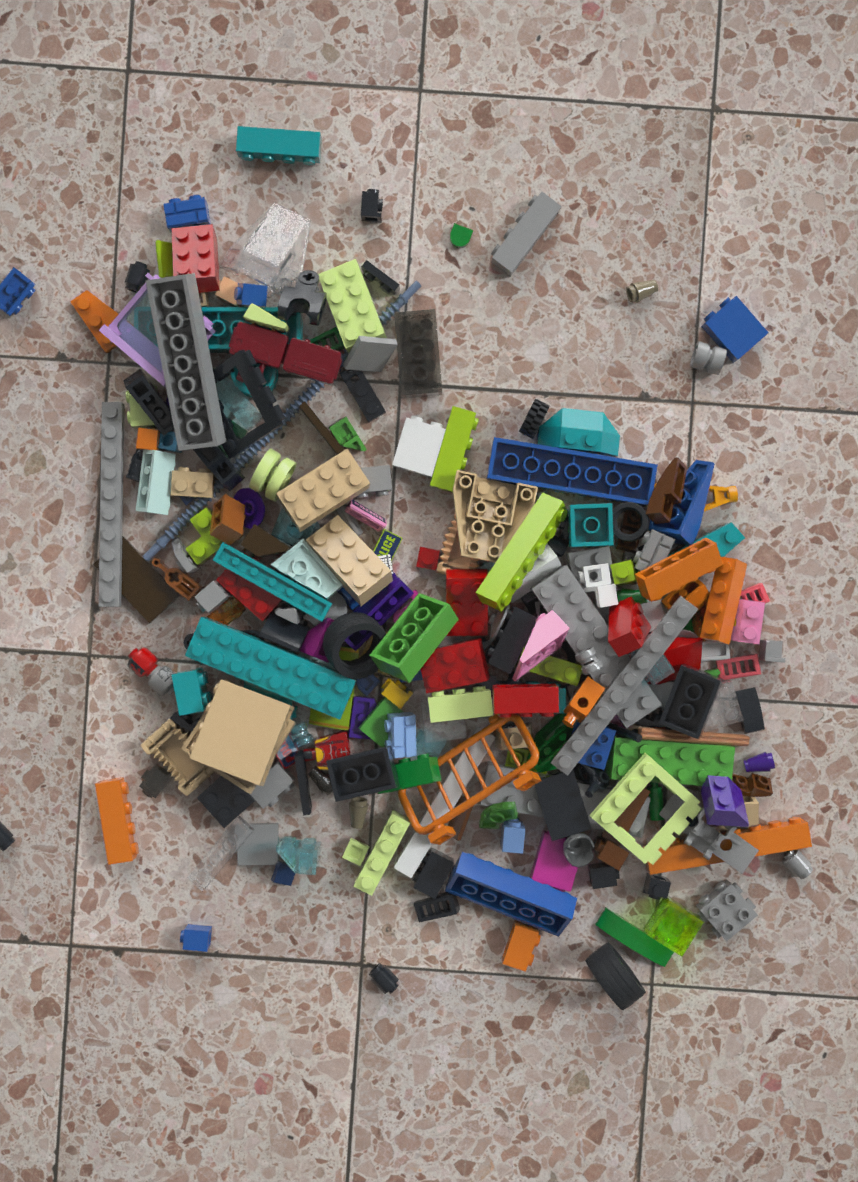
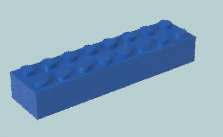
[486,437,658,507]

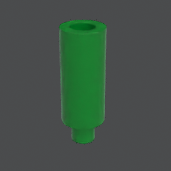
[647,782,664,821]

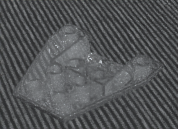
[219,203,311,296]

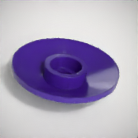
[233,488,265,528]

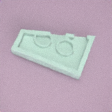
[271,539,343,600]

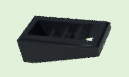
[413,892,460,923]

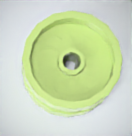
[249,448,297,502]

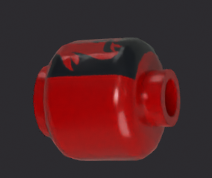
[127,647,158,678]

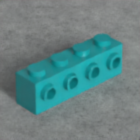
[236,126,322,165]

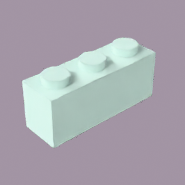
[136,450,176,515]

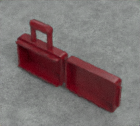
[229,322,342,385]

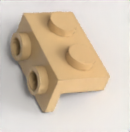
[171,467,216,498]

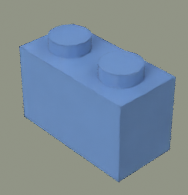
[500,818,525,854]

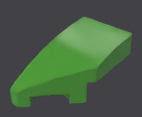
[329,416,367,451]

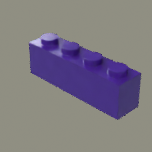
[344,572,414,651]

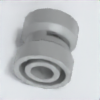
[575,647,603,675]

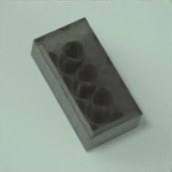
[394,309,442,399]

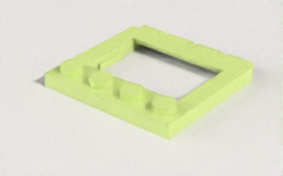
[590,753,702,865]

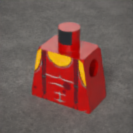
[304,730,351,770]

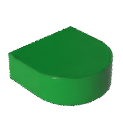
[450,223,473,248]

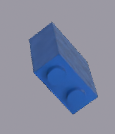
[701,296,769,363]

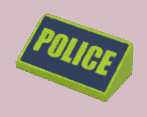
[373,529,403,561]

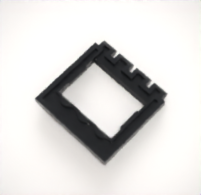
[213,350,285,459]

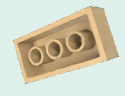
[276,449,370,532]
[306,515,393,606]

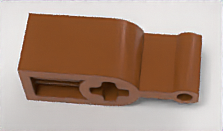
[152,558,204,601]

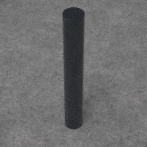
[607,722,642,743]

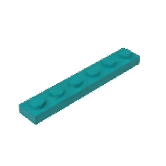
[213,542,333,622]

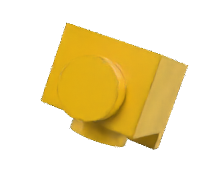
[381,678,414,709]

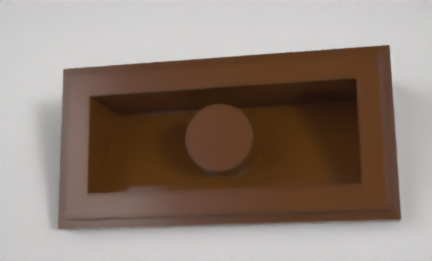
[448,795,473,841]

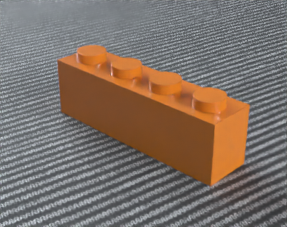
[634,538,723,602]
[700,557,747,645]
[95,777,139,865]

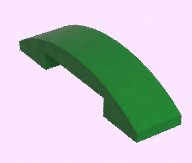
[595,907,675,967]

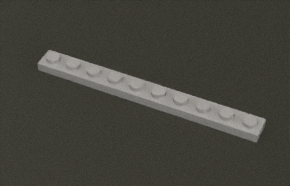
[99,402,124,607]
[551,595,698,776]

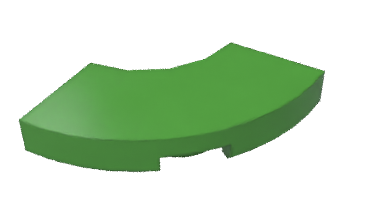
[479,802,518,829]

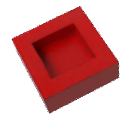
[416,547,440,571]

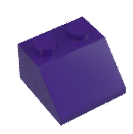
[701,775,749,827]

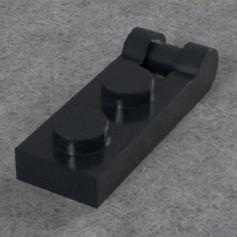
[340,370,386,423]

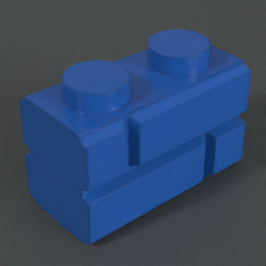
[163,195,211,232]

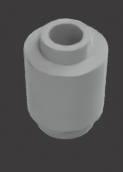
[782,849,813,879]

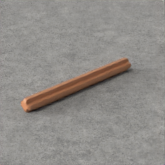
[638,727,750,746]

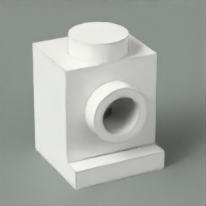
[578,563,611,588]

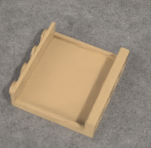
[189,679,294,786]

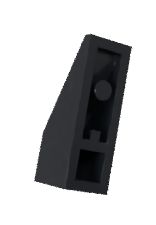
[123,369,174,436]

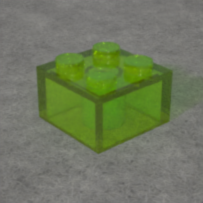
[643,896,704,957]

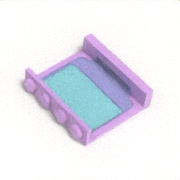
[99,273,215,387]

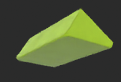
[155,240,173,278]

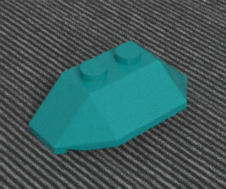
[537,408,620,456]

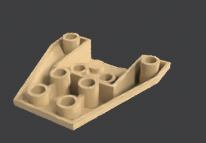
[453,470,538,563]

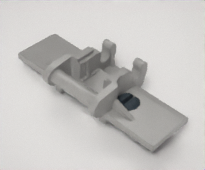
[659,794,759,874]

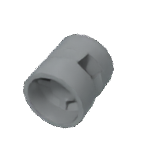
[690,341,727,375]

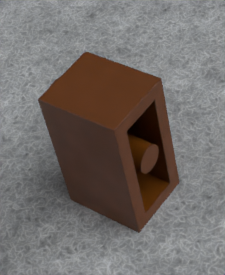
[593,835,630,871]

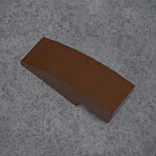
[646,457,687,524]

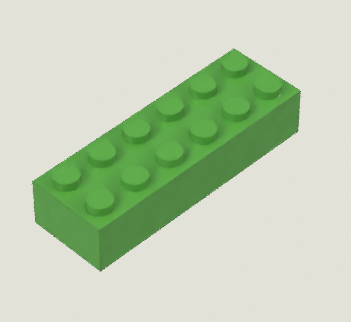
[605,735,735,786]

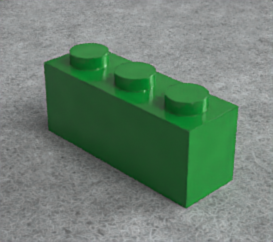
[378,754,442,794]

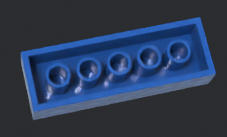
[445,852,577,937]

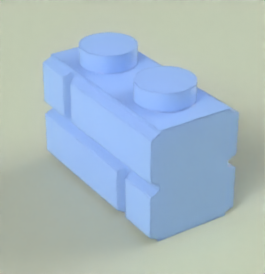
[384,712,417,758]

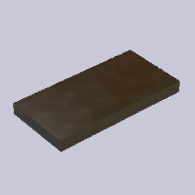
[93,536,180,624]

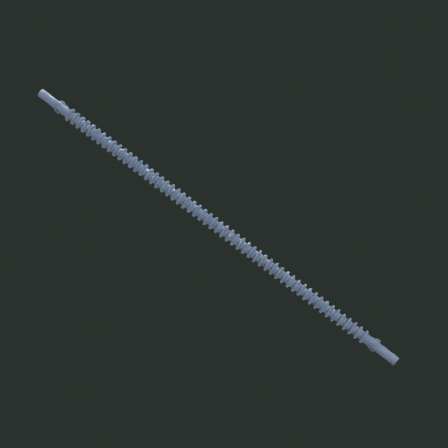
[143,281,422,562]

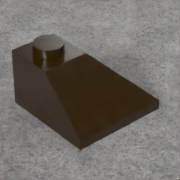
[240,524,291,558]

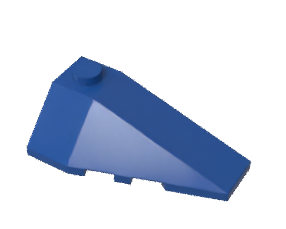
[648,460,715,546]

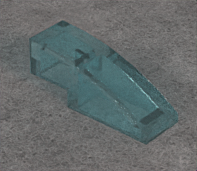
[215,377,263,431]

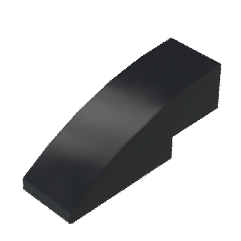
[193,446,245,491]

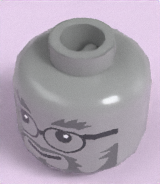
[148,666,175,696]

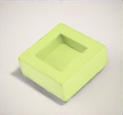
[342,838,369,866]

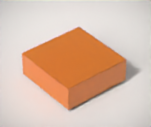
[136,428,160,451]

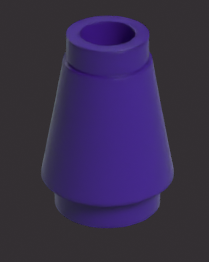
[743,752,775,772]

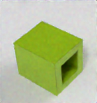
[610,560,637,587]

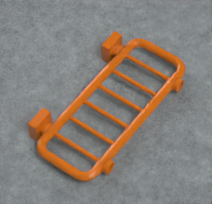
[398,714,541,845]

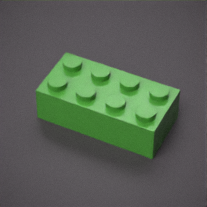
[369,593,459,683]

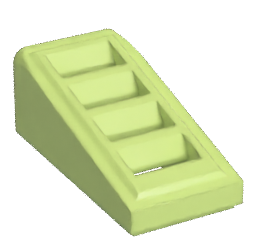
[243,303,289,332]

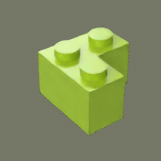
[185,508,223,565]

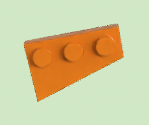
[70,290,134,353]

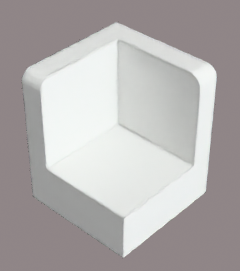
[584,584,618,608]

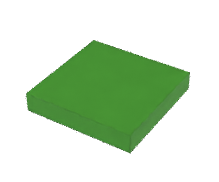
[358,696,403,747]

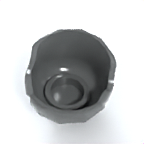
[563,833,594,867]

